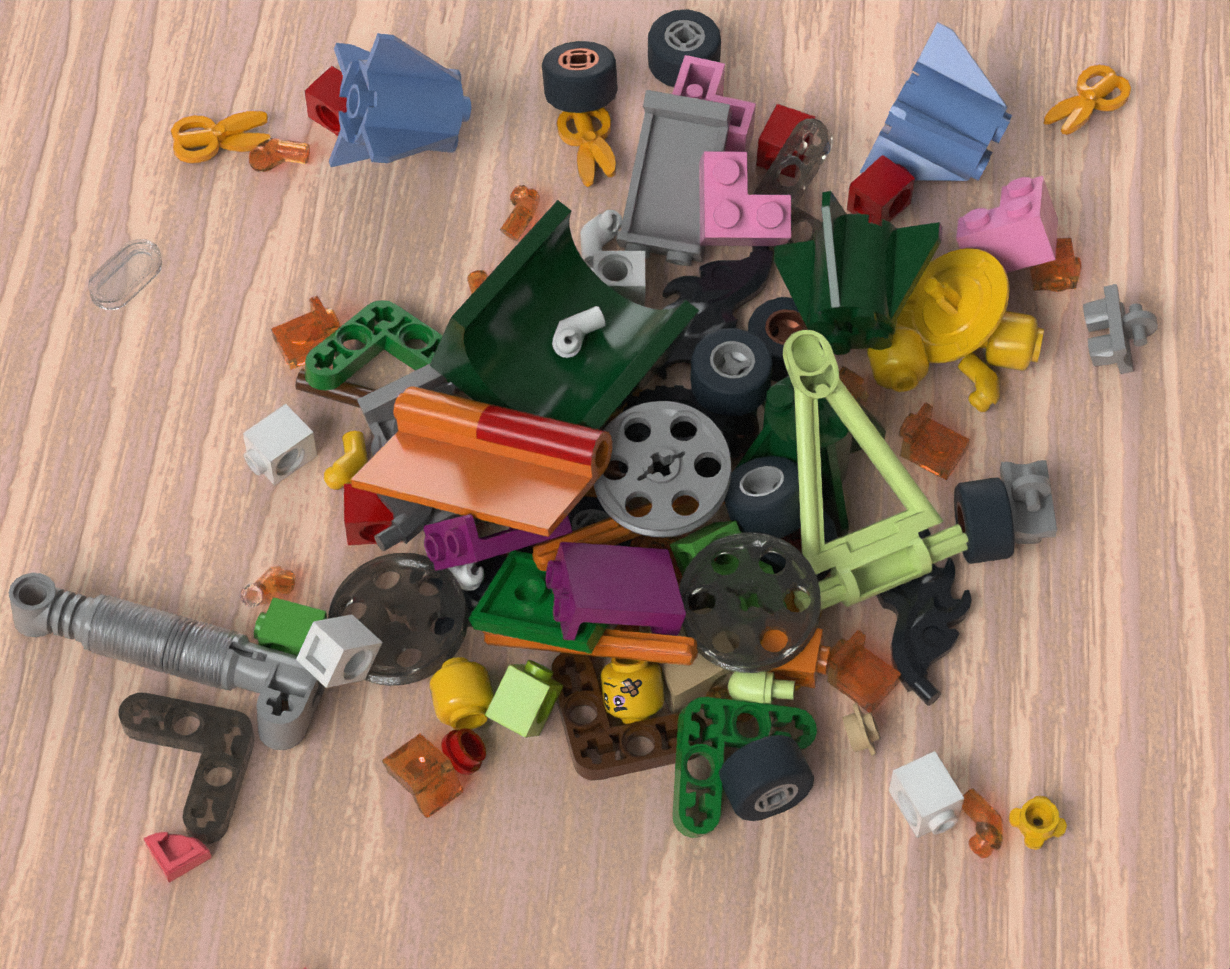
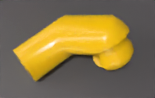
[958,352,1000,412]
[324,431,368,490]

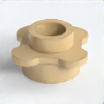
[842,703,881,756]

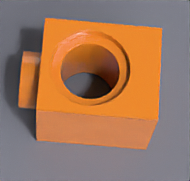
[758,620,831,689]

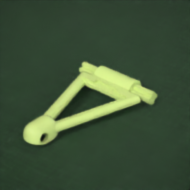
[783,330,968,617]

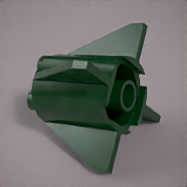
[773,191,942,355]
[733,376,886,538]

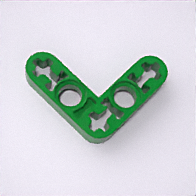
[305,300,450,391]
[672,697,817,838]

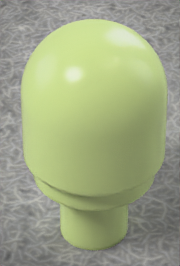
[728,667,795,705]

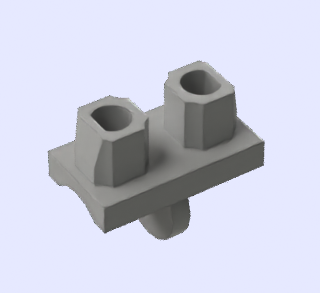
[1083,284,1158,374]
[1000,460,1057,544]

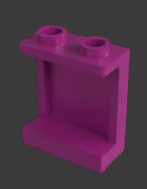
[424,514,572,571]
[546,542,686,640]

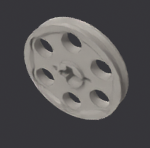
[594,401,731,537]

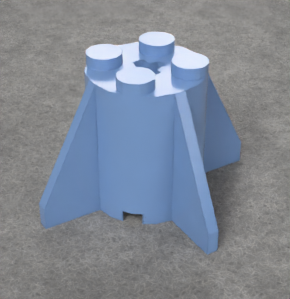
[860,22,1012,181]
[329,33,471,167]

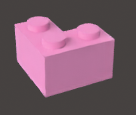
[672,55,756,155]
[699,151,791,246]
[956,176,1058,273]

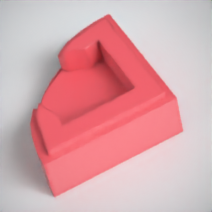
[143,832,212,883]

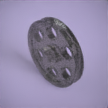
[679,532,821,673]
[328,553,469,686]

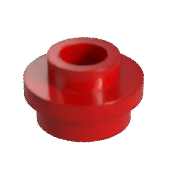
[441,728,486,775]

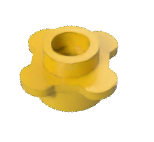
[1009,796,1067,850]

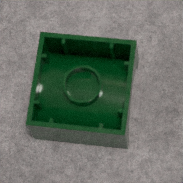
[430,200,699,430]

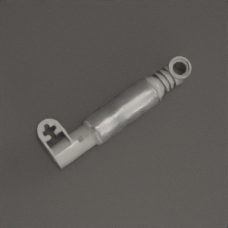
[8,573,325,750]

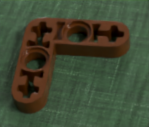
[552,653,708,781]

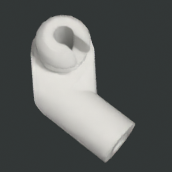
[580,210,623,268]

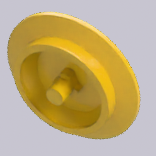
[897,248,1010,363]

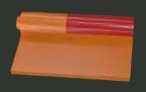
[351,386,612,537]

